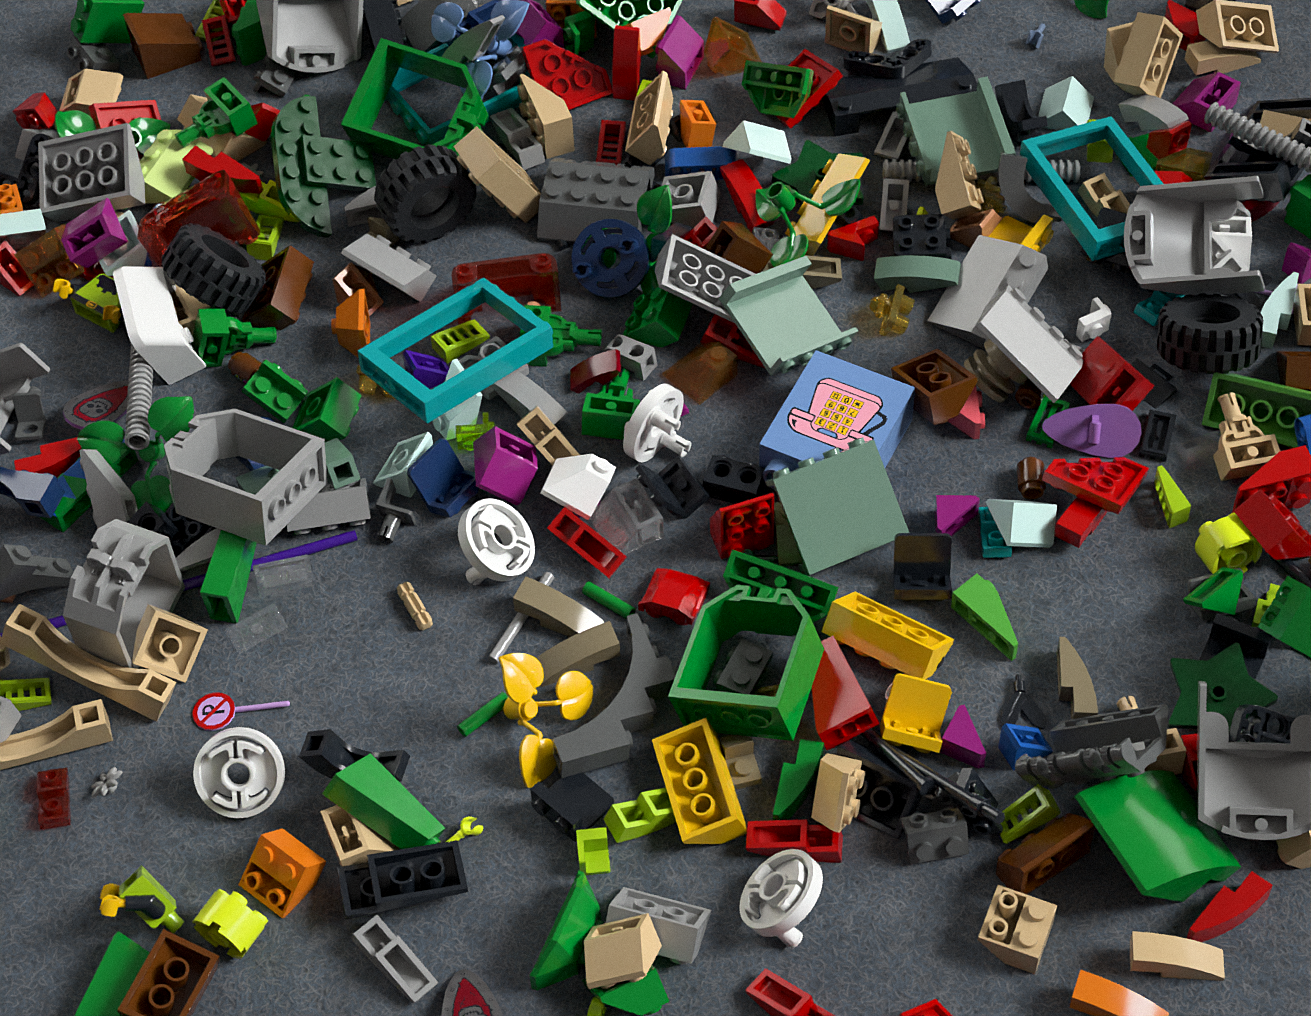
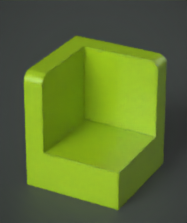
[576,827,610,876]

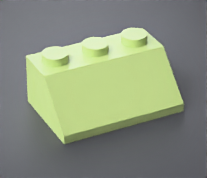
[140,129,214,203]

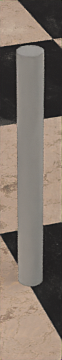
[488,572,554,664]

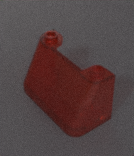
[137,170,260,267]
[451,253,562,325]

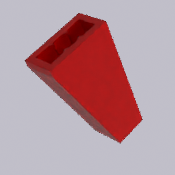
[812,636,879,751]

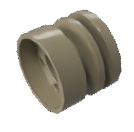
[964,339,1029,403]

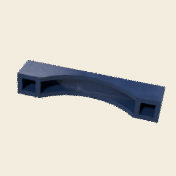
[0,467,65,518]

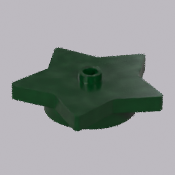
[772,140,863,206]
[1168,642,1278,742]

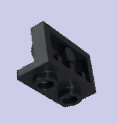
[950,768,1004,835]

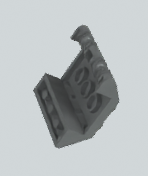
[537,158,655,244]
[1015,704,1168,789]

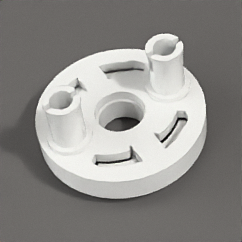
[623,384,692,462]
[458,499,535,585]
[193,727,285,818]
[740,849,823,948]

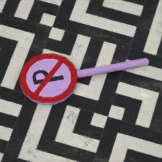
[192,692,290,731]

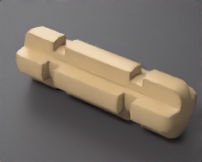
[397,582,433,631]

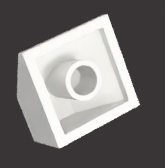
[540,454,616,520]

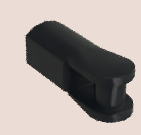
[841,205,863,224]

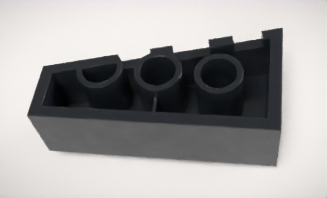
[363,0,407,52]

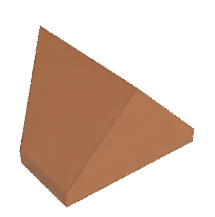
[950,209,1003,248]
[333,262,384,316]

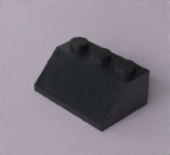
[836,740,923,838]

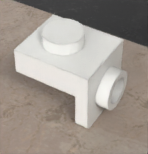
[1076,297,1112,342]

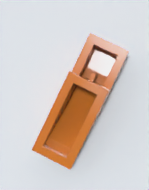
[1069,970,1169,1016]

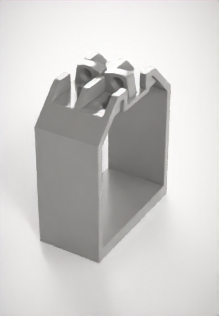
[164,409,328,546]
[63,519,185,669]

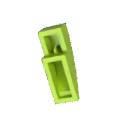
[603,788,676,843]

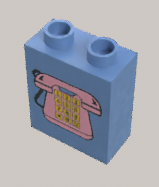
[759,350,915,489]

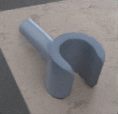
[1026,23,1045,48]

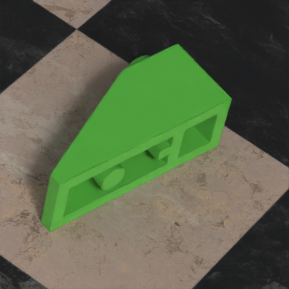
[951,574,1018,661]

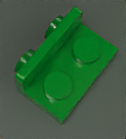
[563,11,595,56]
[241,360,308,423]

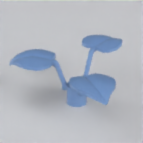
[431,0,529,99]

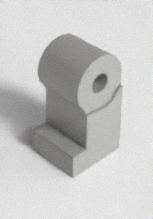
[603,334,657,381]

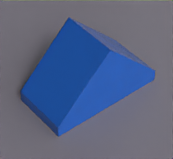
[998,723,1053,770]

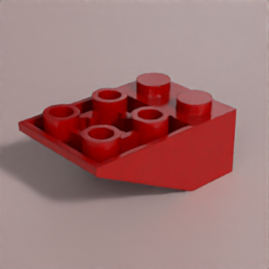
[1070,336,1154,411]
[1232,445,1311,513]
[1234,489,1311,560]
[710,493,774,559]

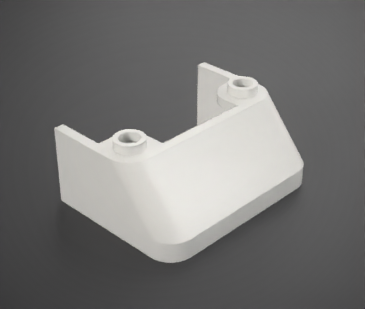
[113,266,206,385]

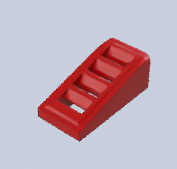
[201,15,236,67]
[596,120,626,165]

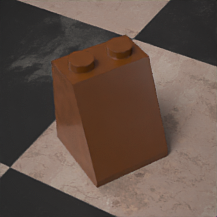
[123,13,203,79]

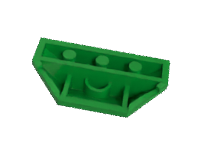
[742,60,814,118]
[723,550,839,623]
[530,870,604,990]

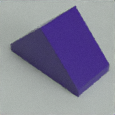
[402,350,449,389]

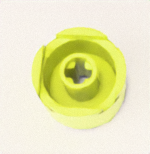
[1195,513,1262,574]
[192,889,268,959]

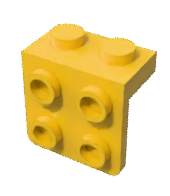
[988,215,1054,252]
[879,673,952,753]

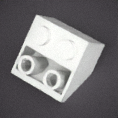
[1212,216,1252,271]

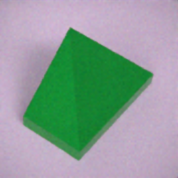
[1183,567,1244,615]

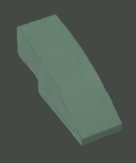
[874,255,961,293]

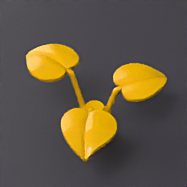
[498,653,593,788]

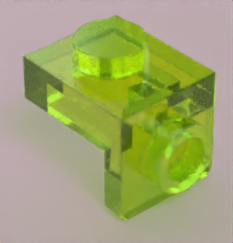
[456,412,495,451]

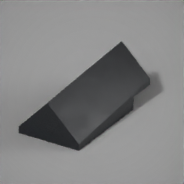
[337,840,468,920]

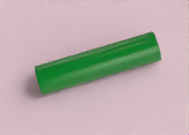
[582,581,636,619]
[457,692,508,737]

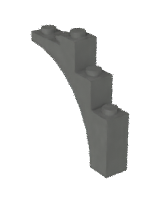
[0,544,74,601]
[553,613,678,778]

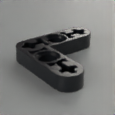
[843,39,932,79]
[0,133,53,205]
[1228,704,1295,744]

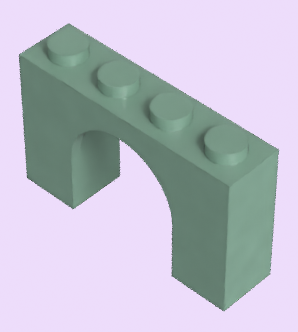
[235,438,361,495]

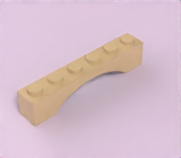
[0,604,176,722]
[0,699,113,770]

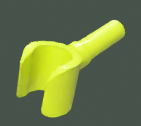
[445,817,483,842]

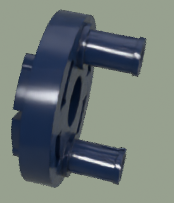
[572,219,650,297]

